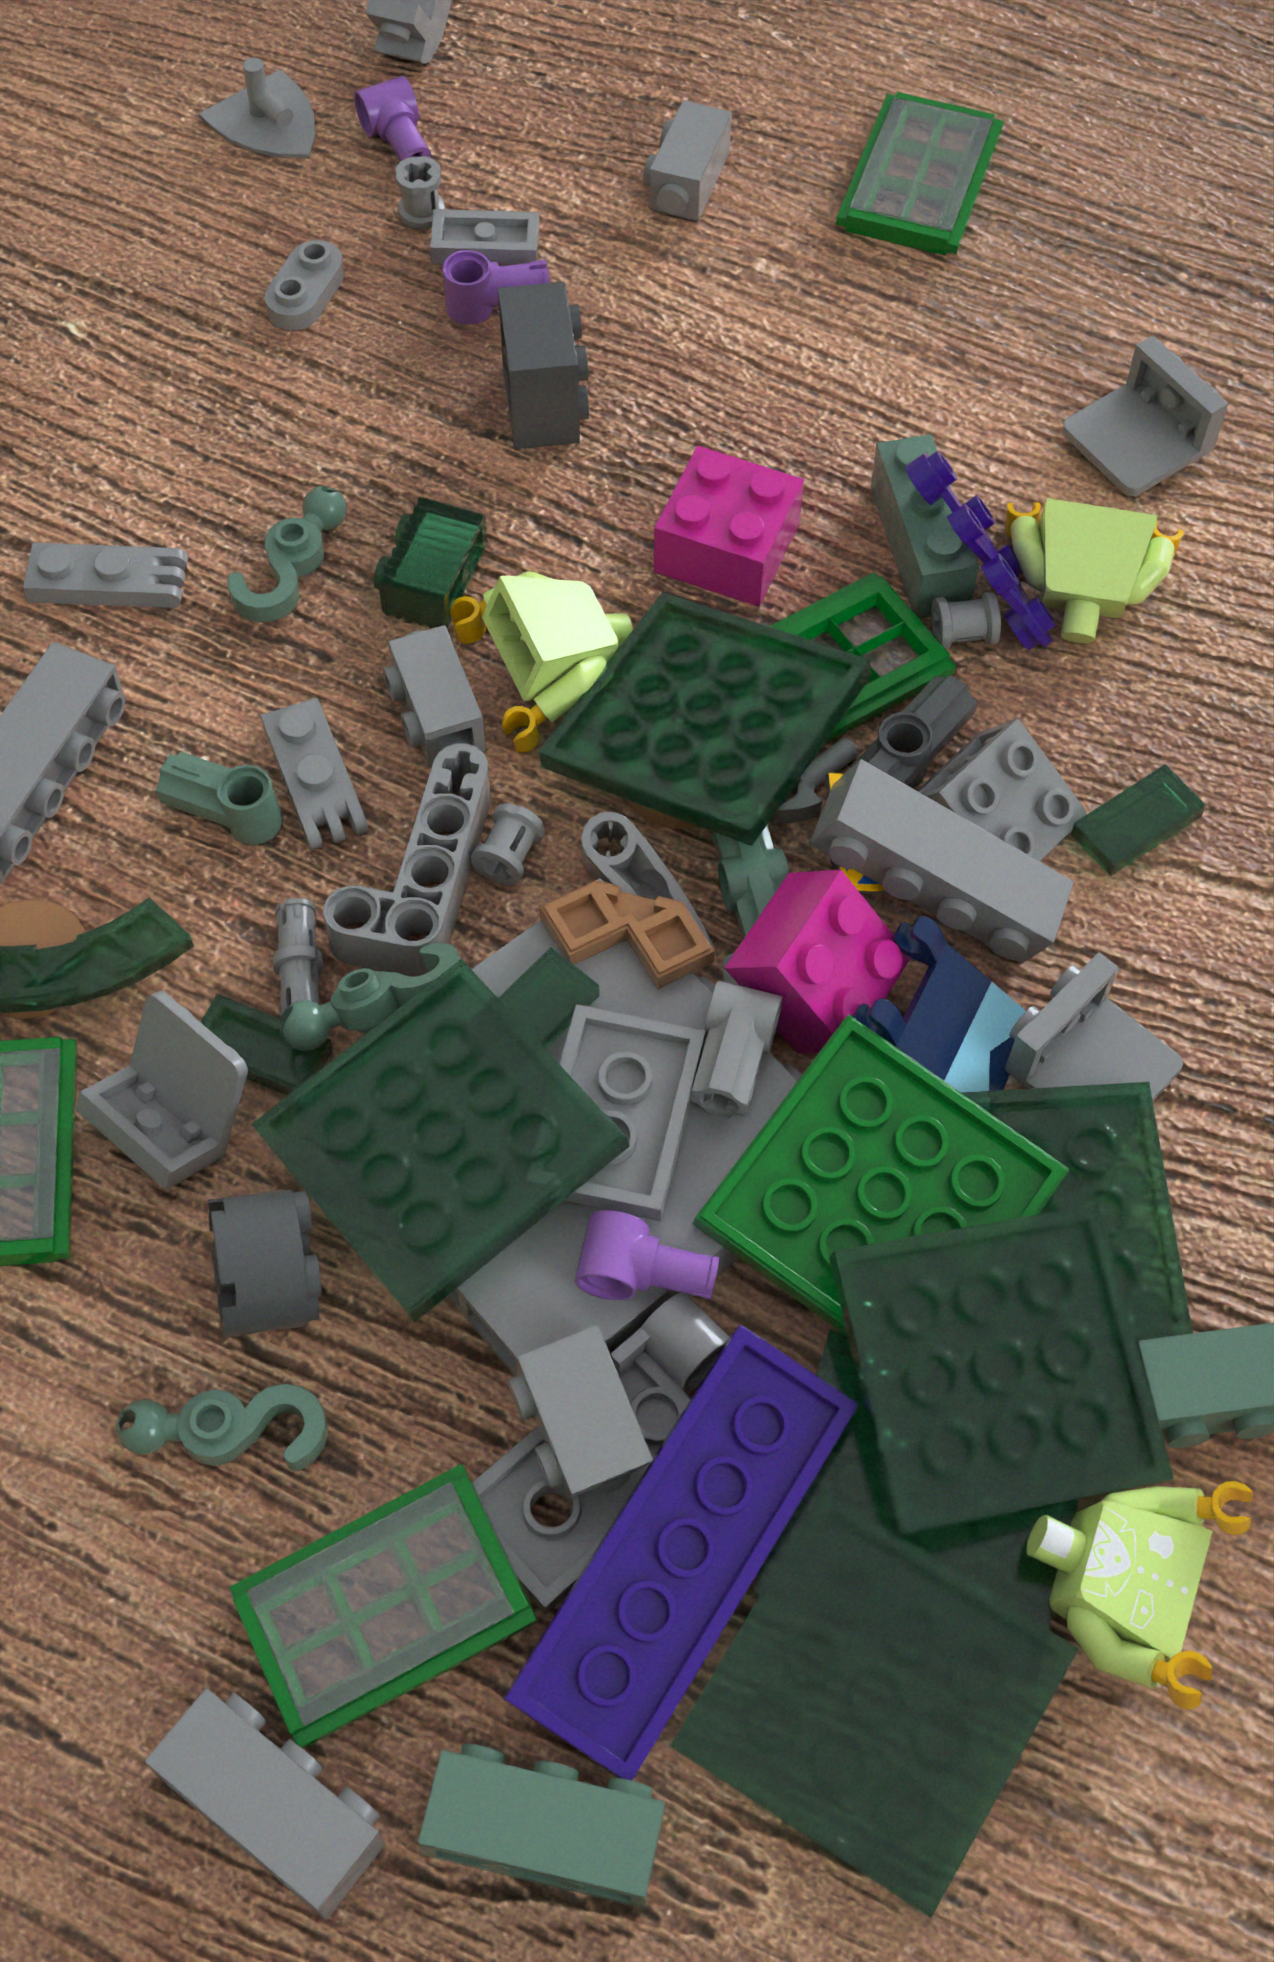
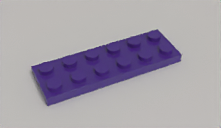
[502,1325,859,1780]

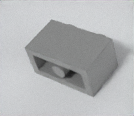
[508,1324,653,1499]

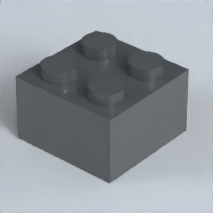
[498,282,589,449]

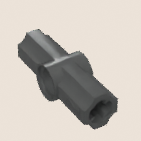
[827,674,977,798]

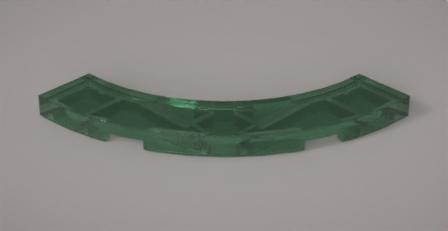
[0,897,194,1013]

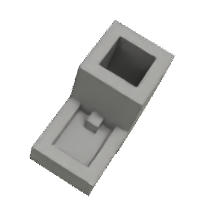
[365,0,452,63]

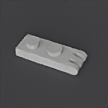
[23,543,188,608]
[261,697,369,851]

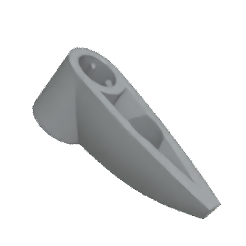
[581,812,714,947]

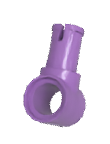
[354,76,431,162]
[443,250,550,324]
[574,1210,720,1300]

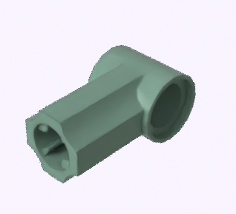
[156,751,283,845]

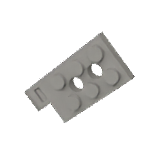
[455,1293,729,1615]

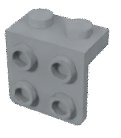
[1062,335,1228,496]
[1005,952,1183,1147]
[76,991,248,1190]

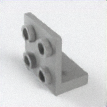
[917,718,1087,861]

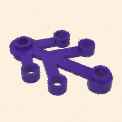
[905,450,1056,651]

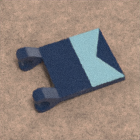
[853,916,1026,1114]

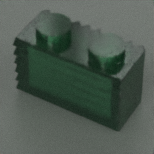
[373,497,488,629]

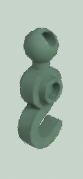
[228,486,347,622]
[280,943,466,1052]
[116,1383,328,1471]

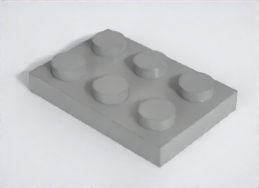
[526,1004,706,1221]

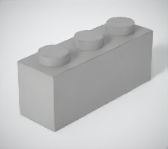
[144,1687,385,1921]

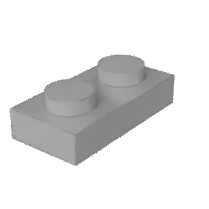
[430,209,540,265]

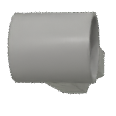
[691,980,783,1118]

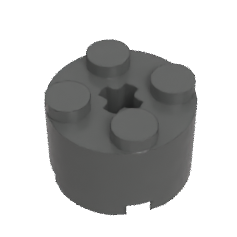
[208,1189,321,1337]

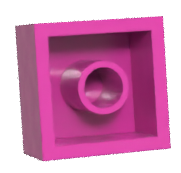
[653,445,804,607]
[724,869,911,1054]

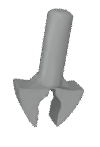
[760,738,858,823]

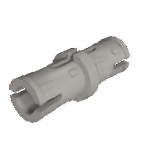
[273,898,324,1019]

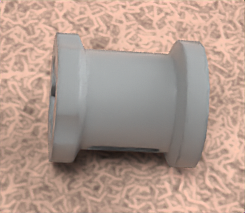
[395,156,445,229]
[931,591,1001,650]
[470,803,546,886]

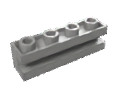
[0,641,126,884]

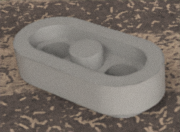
[265,240,344,331]

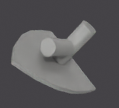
[199,58,316,158]

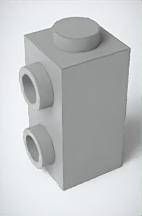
[643,100,732,221]
[383,625,486,768]

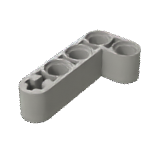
[323,743,491,977]

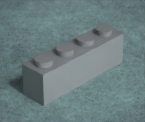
[809,759,1074,964]

